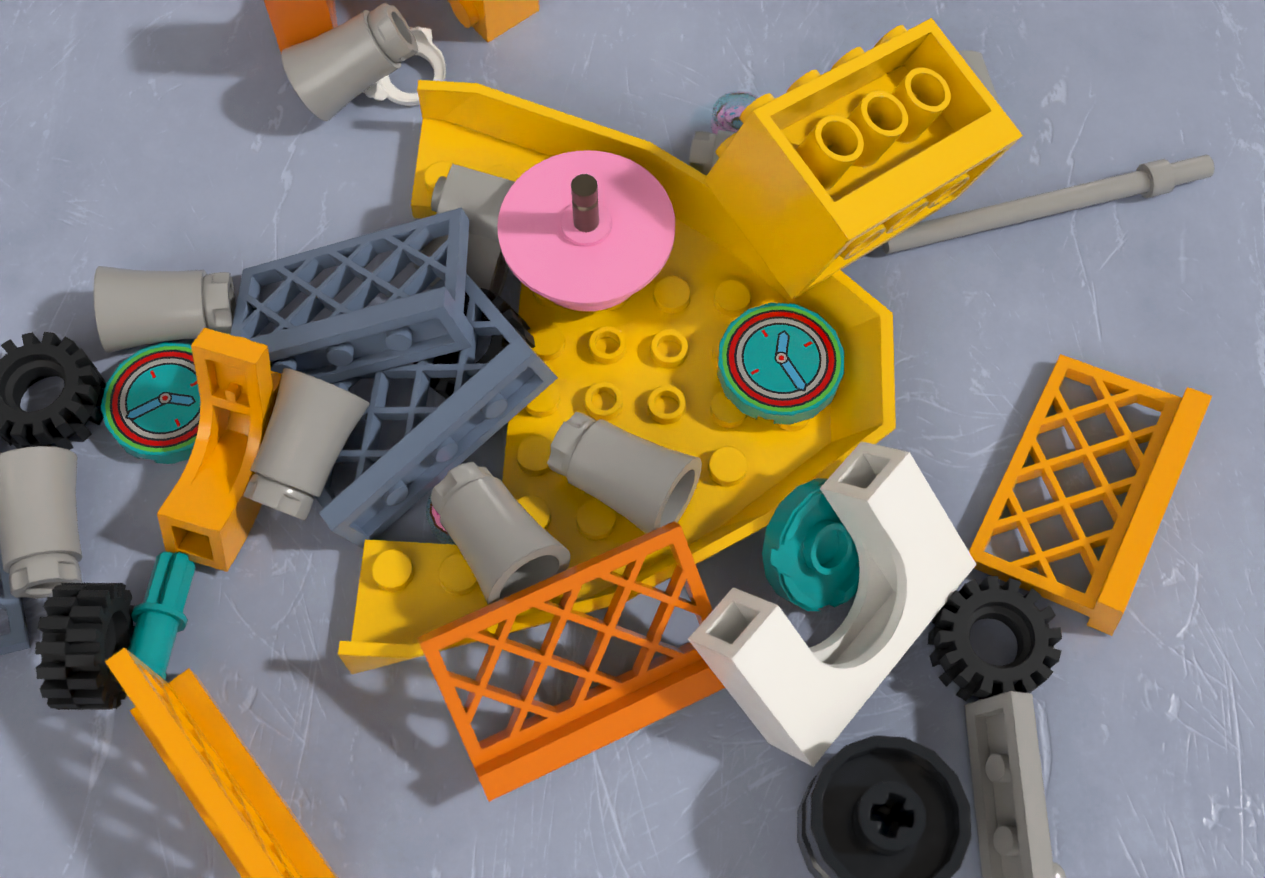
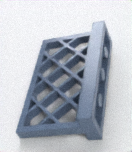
[230,207,473,383]
[315,273,558,549]

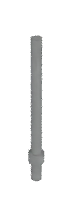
[882,155,1214,254]

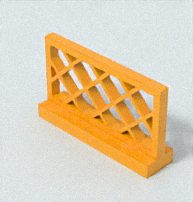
[969,354,1212,636]
[105,648,338,878]

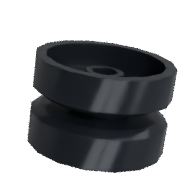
[797,735,971,878]

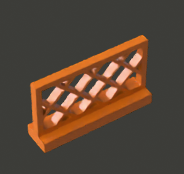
[417,521,725,802]

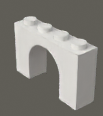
[688,441,977,767]

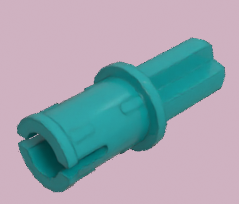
[128,552,196,680]

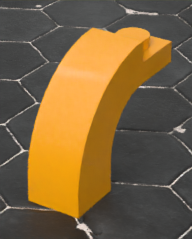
[157,328,281,572]

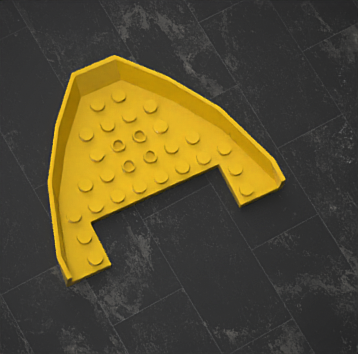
[338,80,896,675]

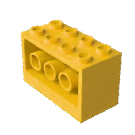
[704,18,1023,300]

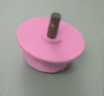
[497,150,675,311]

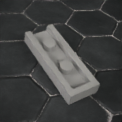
[964,691,1066,878]

